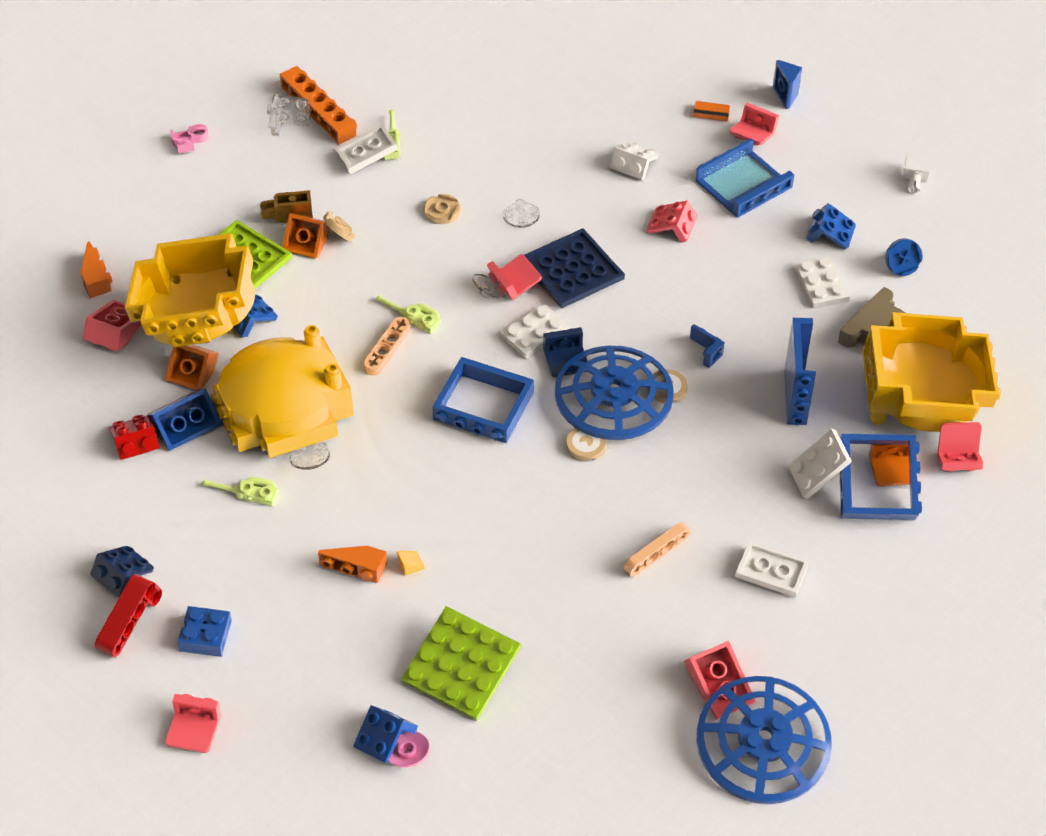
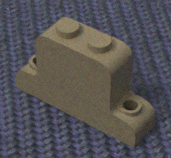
[838,287,906,347]

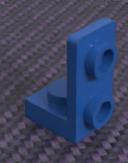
[690,324,725,368]

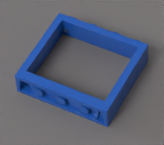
[432,357,534,444]
[839,434,922,520]

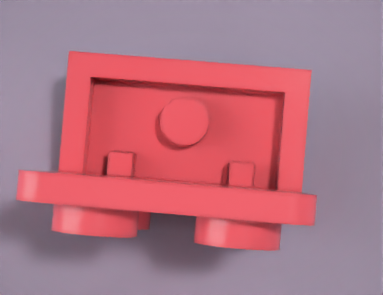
[729,103,779,146]
[646,200,697,242]
[487,255,542,301]
[937,422,983,472]
[165,694,221,753]

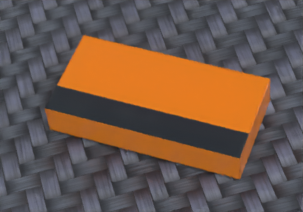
[693,101,730,121]

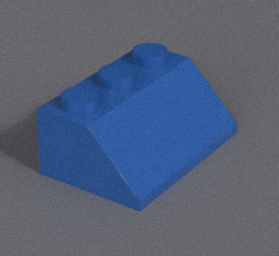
[146,388,223,451]

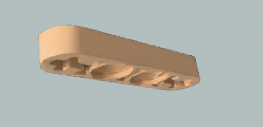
[364,317,410,375]
[623,522,691,577]

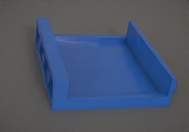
[784,317,816,425]

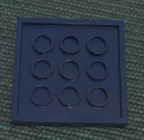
[524,228,625,309]

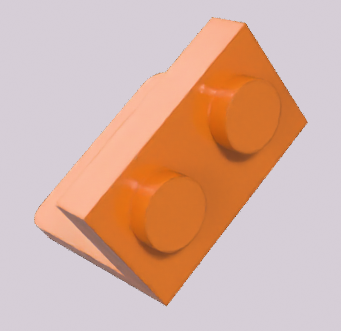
[869,444,910,486]

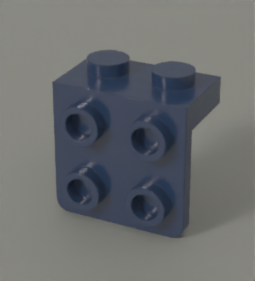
[543,327,588,377]
[90,546,154,598]

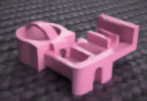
[170,124,208,153]

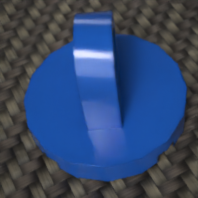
[885,238,923,276]

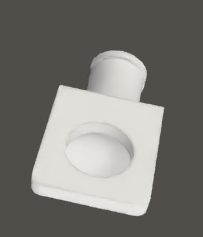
[903,153,930,194]

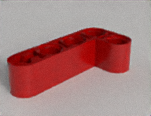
[94,574,162,657]

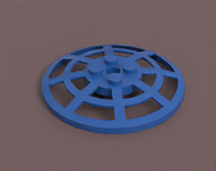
[555,345,674,440]
[696,676,832,804]

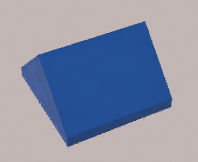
[773,60,802,109]

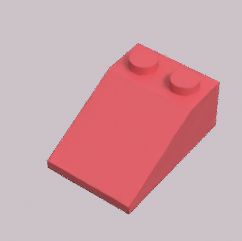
[83,300,141,351]
[684,641,756,720]

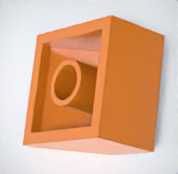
[282,213,330,258]
[165,345,219,390]

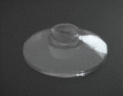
[472,274,506,299]

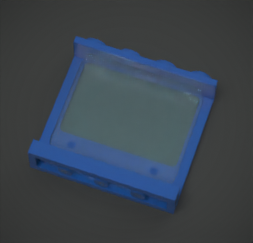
[695,138,794,218]

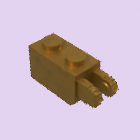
[260,190,313,222]

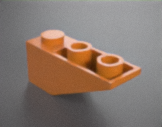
[81,241,113,298]
[318,545,387,583]

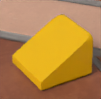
[397,551,425,576]

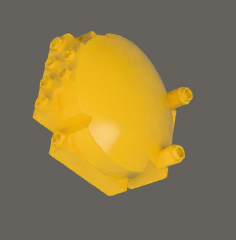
[125,233,255,347]
[862,312,1001,432]
[211,325,354,458]

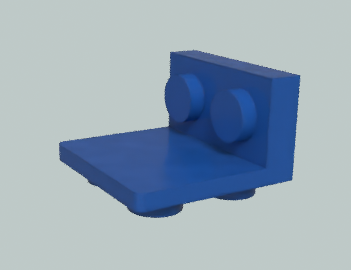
[353,705,418,763]

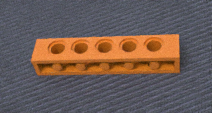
[280,66,357,144]

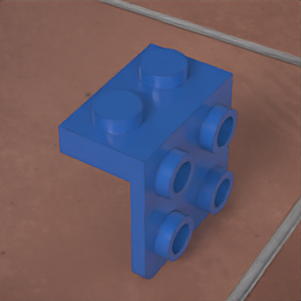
[806,203,856,249]
[233,294,278,337]

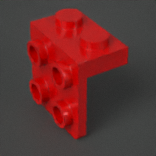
[109,415,160,460]

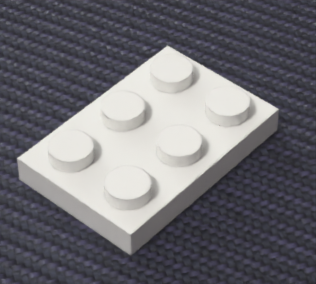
[335,124,398,174]
[795,257,850,308]
[501,304,570,359]
[788,429,852,499]
[735,541,809,598]

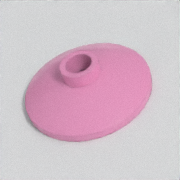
[388,731,430,768]

